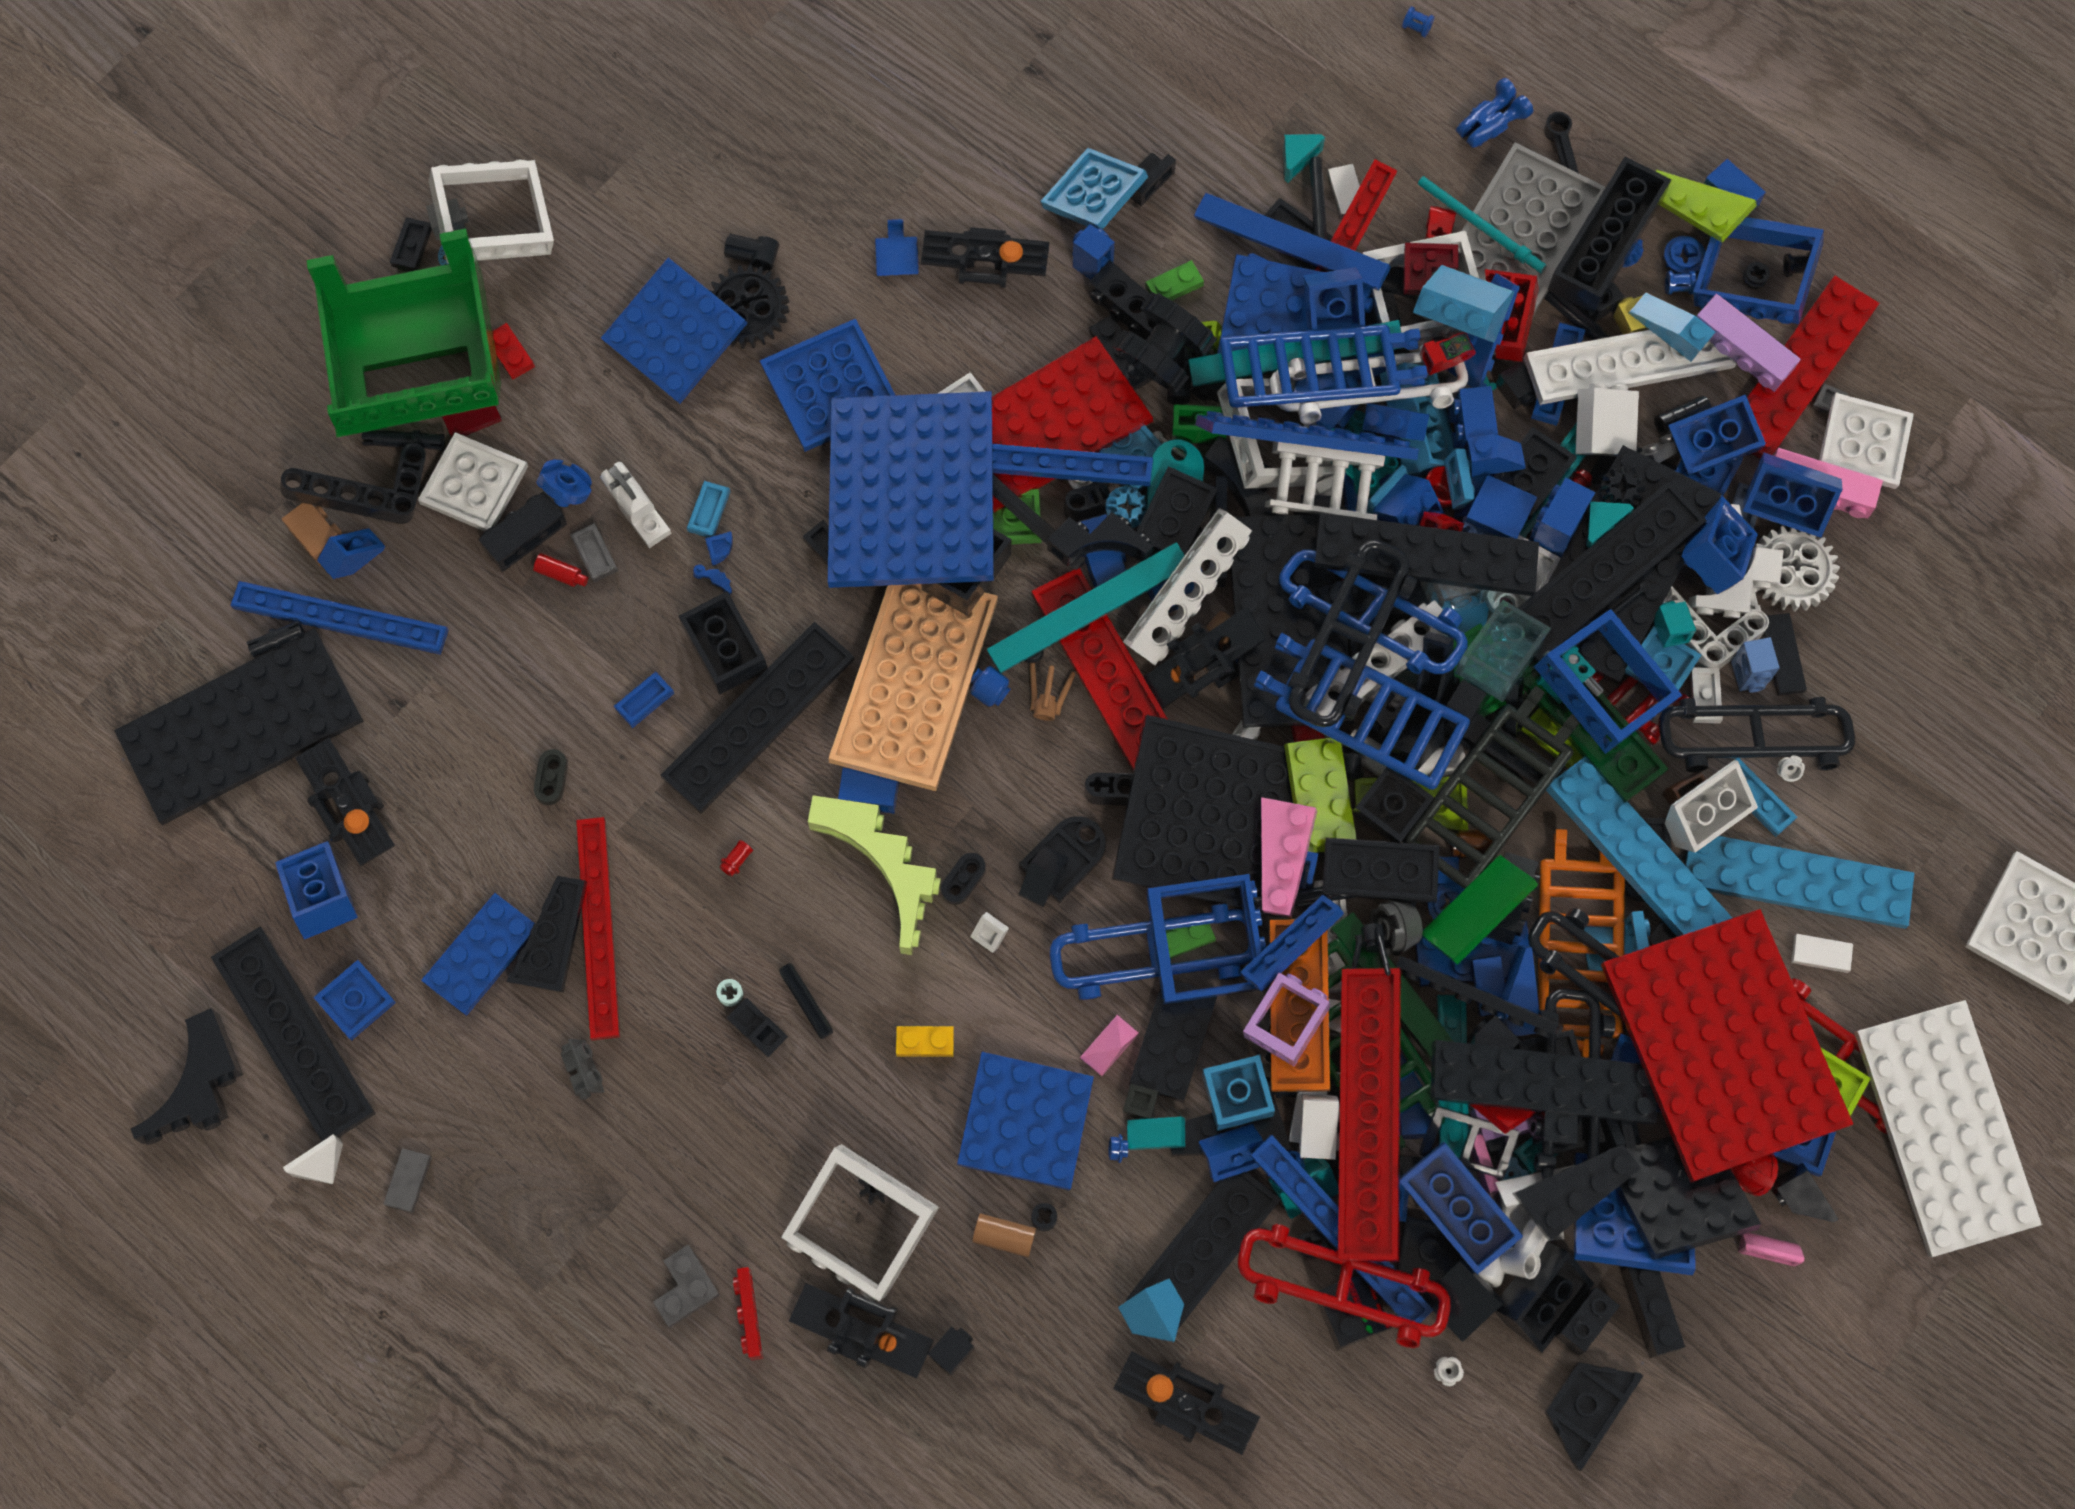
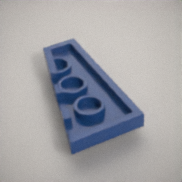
[1446,273,1520,388]

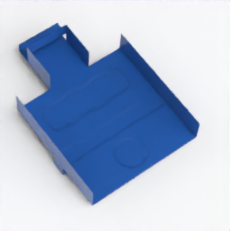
[875,219,919,276]

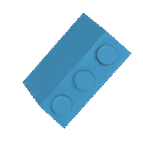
[1413,265,1515,343]

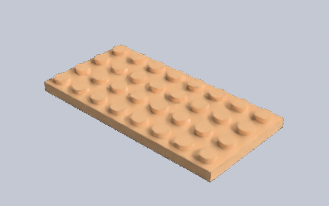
[829,584,998,791]

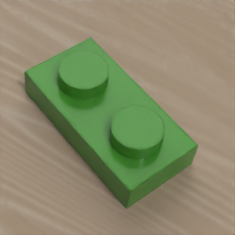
[1145,260,1204,301]
[1166,924,1216,959]

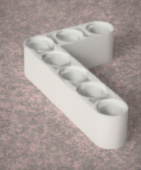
[1663,587,1769,669]

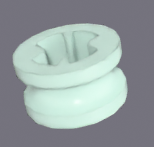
[716,979,743,1007]

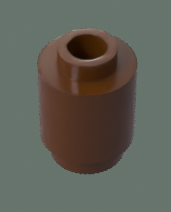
[1450,829,1492,859]

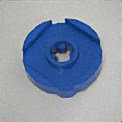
[536,459,592,507]

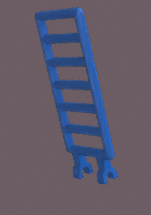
[1220,325,1428,408]
[1254,633,1470,790]

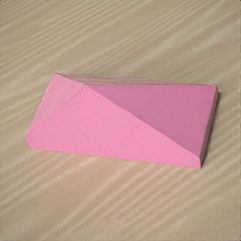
[1080,1015,1139,1076]

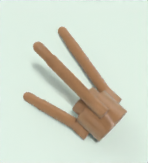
[1029,663,1075,721]

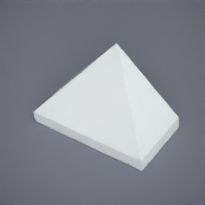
[283,1134,343,1184]

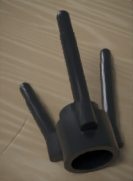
[1351,923,1391,976]

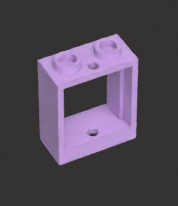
[1243,973,1330,1067]

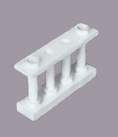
[1265,442,1385,520]

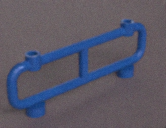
[1279,550,1468,674]
[1050,904,1251,1000]

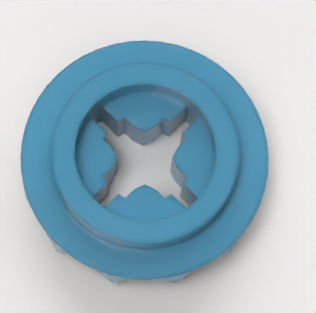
[1106,485,1149,528]

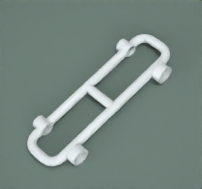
[1270,344,1468,424]

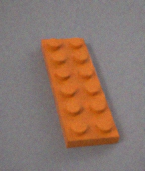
[1270,920,1330,1092]

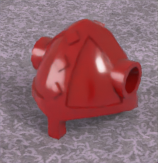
[1731,1154,1778,1196]

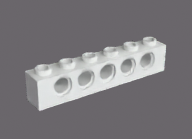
[1123,508,1252,665]
[1303,600,1448,716]

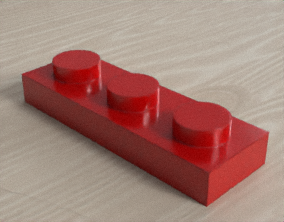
[733,1267,763,1361]

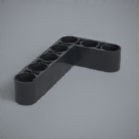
[280,443,426,524]

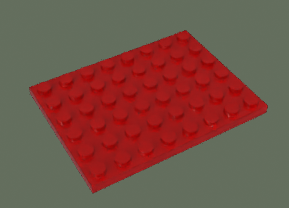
[1601,909,1854,1182]

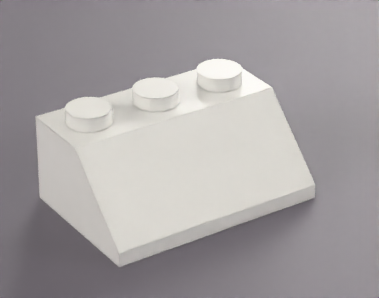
[1665,760,1758,853]

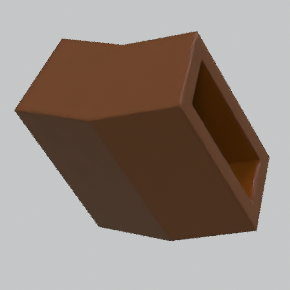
[1662,772,1706,806]

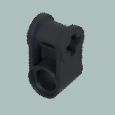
[1064,482,1110,522]

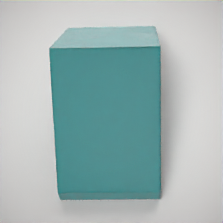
[1283,134,1325,183]
[1586,502,1634,548]

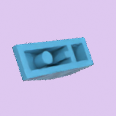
[1629,292,1715,362]

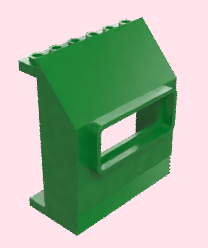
[306,228,501,438]

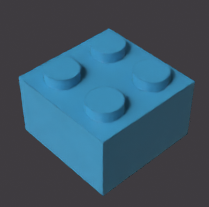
[1202,1055,1275,1131]

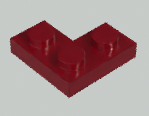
[1404,242,1458,295]

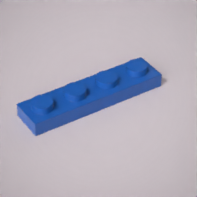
[1531,323,1585,426]
[1240,895,1344,992]

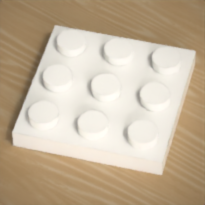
[1819,393,1914,489]
[418,432,528,531]

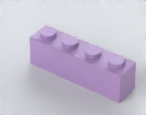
[1696,294,1801,392]

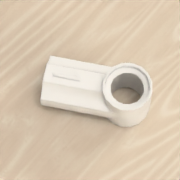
[1500,1219,1548,1279]

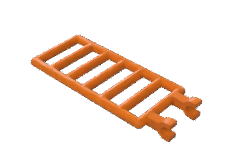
[1537,829,1625,1039]

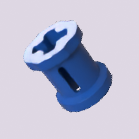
[1402,6,1435,38]
[1665,271,1696,295]

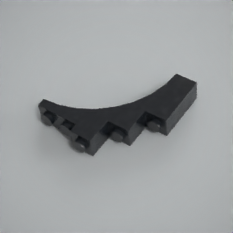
[1204,436,1285,517]

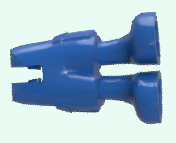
[1455,78,1534,148]

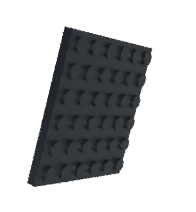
[1111,715,1293,916]

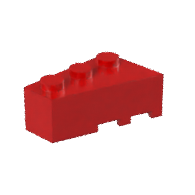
[1484,269,1539,362]

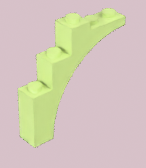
[808,795,941,955]

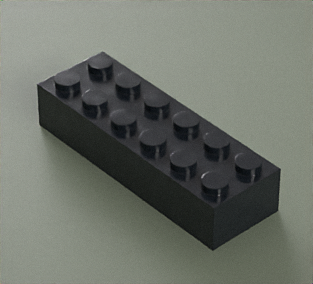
[1547,156,1672,313]

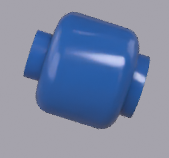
[970,666,1011,707]

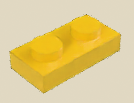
[896,1026,954,1057]

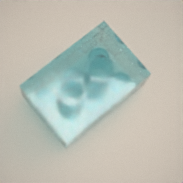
[1455,600,1551,702]

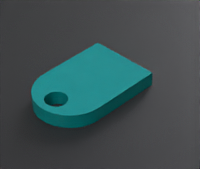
[1146,440,1204,511]

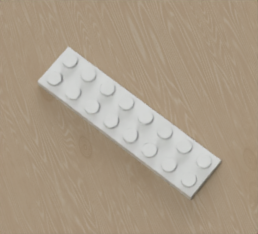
[1523,330,1737,405]

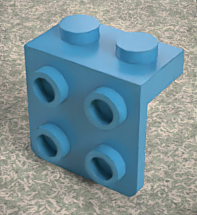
[1584,911,1650,971]

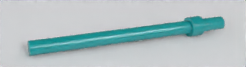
[1418,176,1547,274]

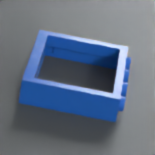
[1693,217,1824,324]
[1534,609,1682,754]
[1146,874,1267,1004]

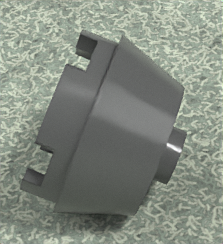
[1369,900,1423,956]

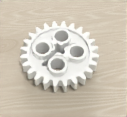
[1754,526,1840,612]

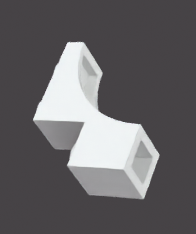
[1688,547,1784,619]

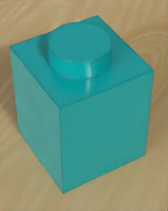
[1653,601,1696,648]

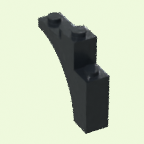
[1389,631,1460,770]
[131,1008,243,1145]

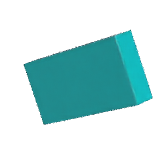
[1127,1117,1185,1150]

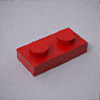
[492,323,535,380]

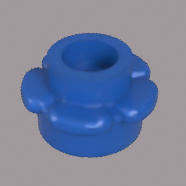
[1108,1134,1128,1163]

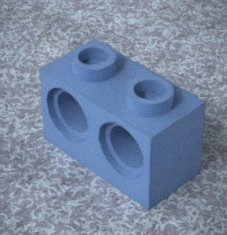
[1731,637,1779,693]

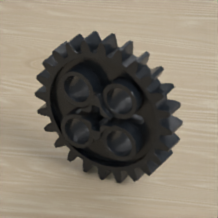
[709,265,790,349]

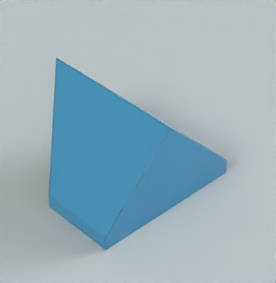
[1118,1278,1184,1342]

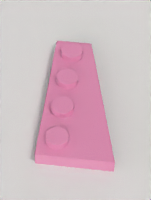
[1261,797,1317,918]

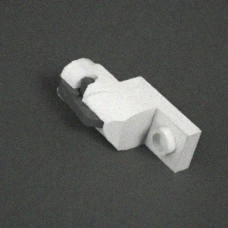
[600,462,671,548]

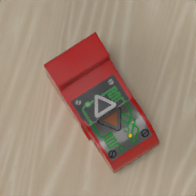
[1419,332,1476,376]

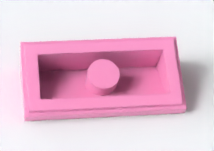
[1738,1232,1804,1267]

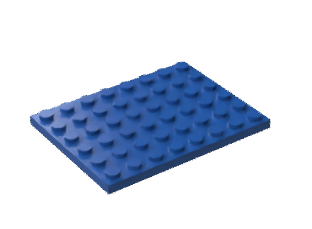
[828,391,994,588]

